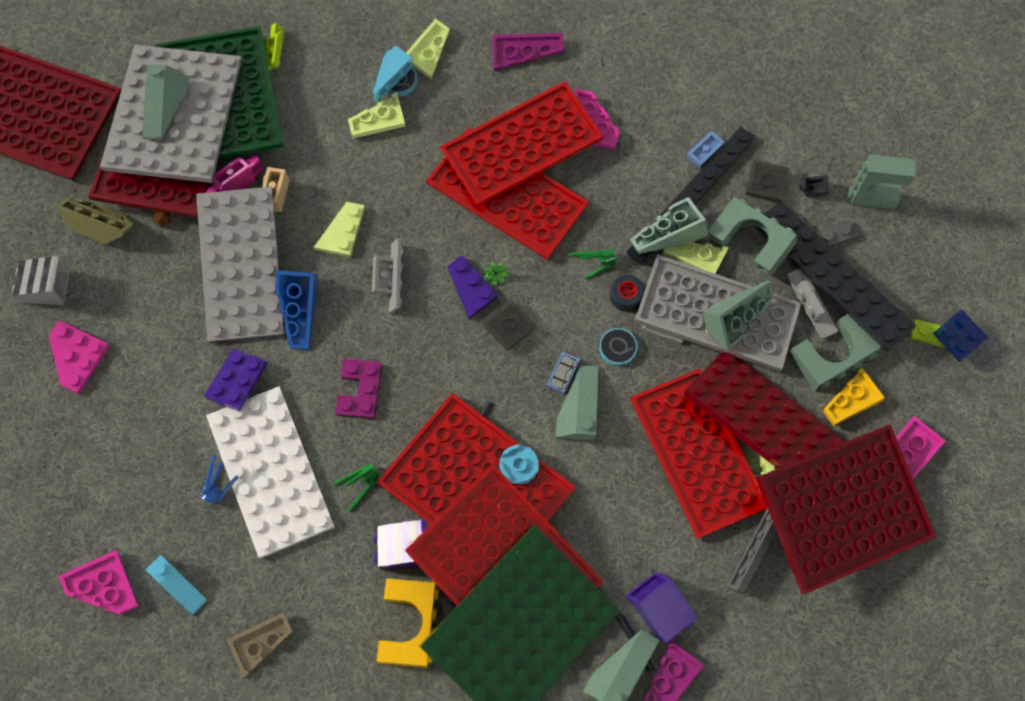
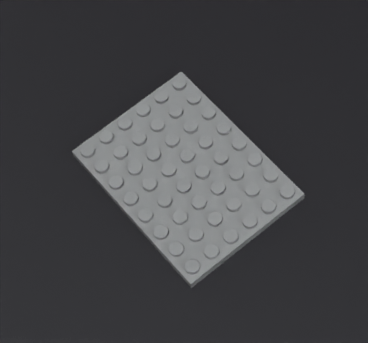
[100,45,242,183]

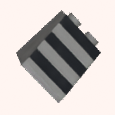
[12,256,70,305]

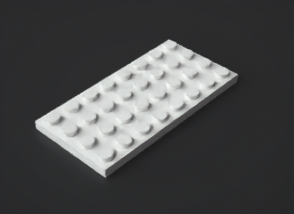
[206,386,335,559]

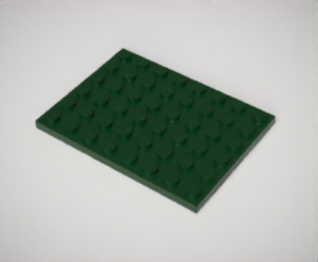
[155,26,284,159]
[419,525,620,701]

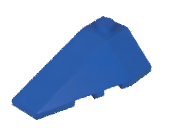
[275,271,319,349]

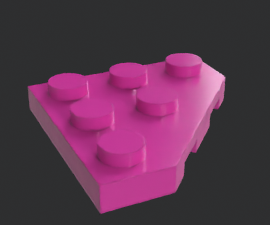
[574,88,619,150]
[49,320,109,394]
[59,550,139,615]

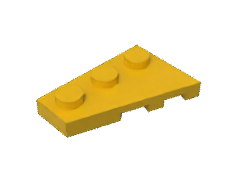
[823,368,884,427]

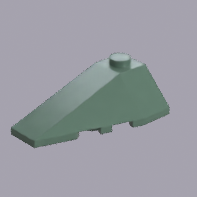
[142,64,189,140]
[630,197,708,254]
[703,281,774,350]
[556,365,599,441]
[583,629,659,701]

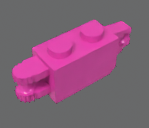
[204,155,263,193]

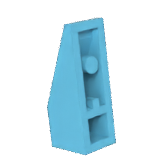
[373,45,413,103]
[146,555,207,615]

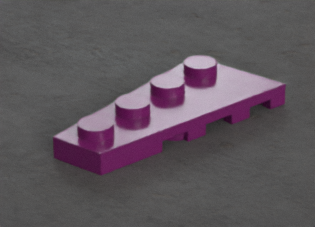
[492,33,564,71]
[644,641,704,701]

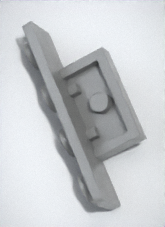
[372,238,403,313]
[787,269,838,339]

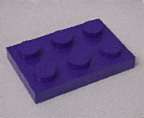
[204,348,268,412]

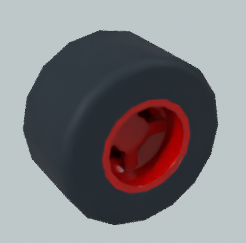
[610,275,645,312]

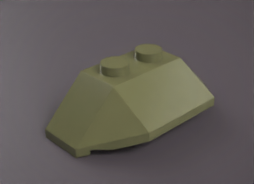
[56,198,133,244]

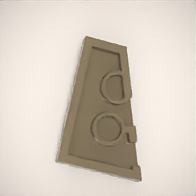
[227,612,293,678]

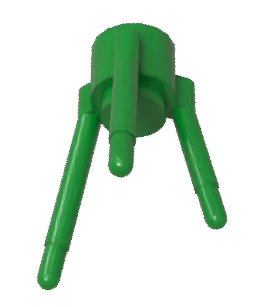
[568,249,616,279]
[334,463,379,512]

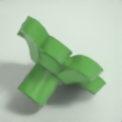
[484,263,509,286]

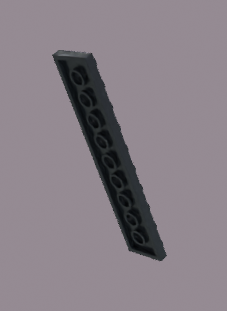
[754,201,916,352]

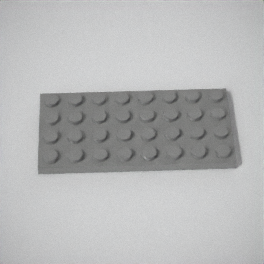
[196,187,285,342]
[634,254,801,372]

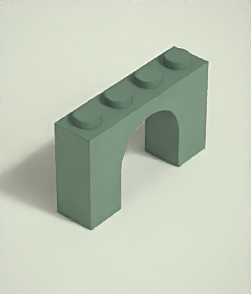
[848,154,916,209]
[708,197,797,277]
[788,314,881,391]

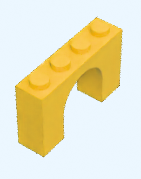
[377,578,439,668]

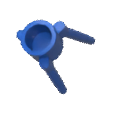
[200,455,239,504]

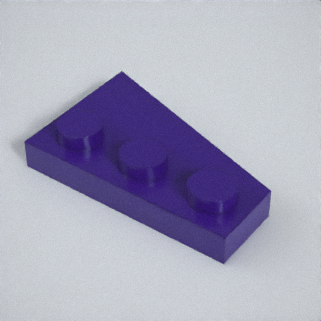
[448,255,498,319]

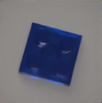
[933,309,988,362]

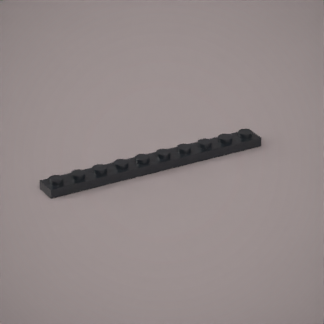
[626,126,755,265]

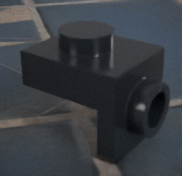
[799,173,829,197]

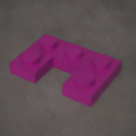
[335,359,382,419]

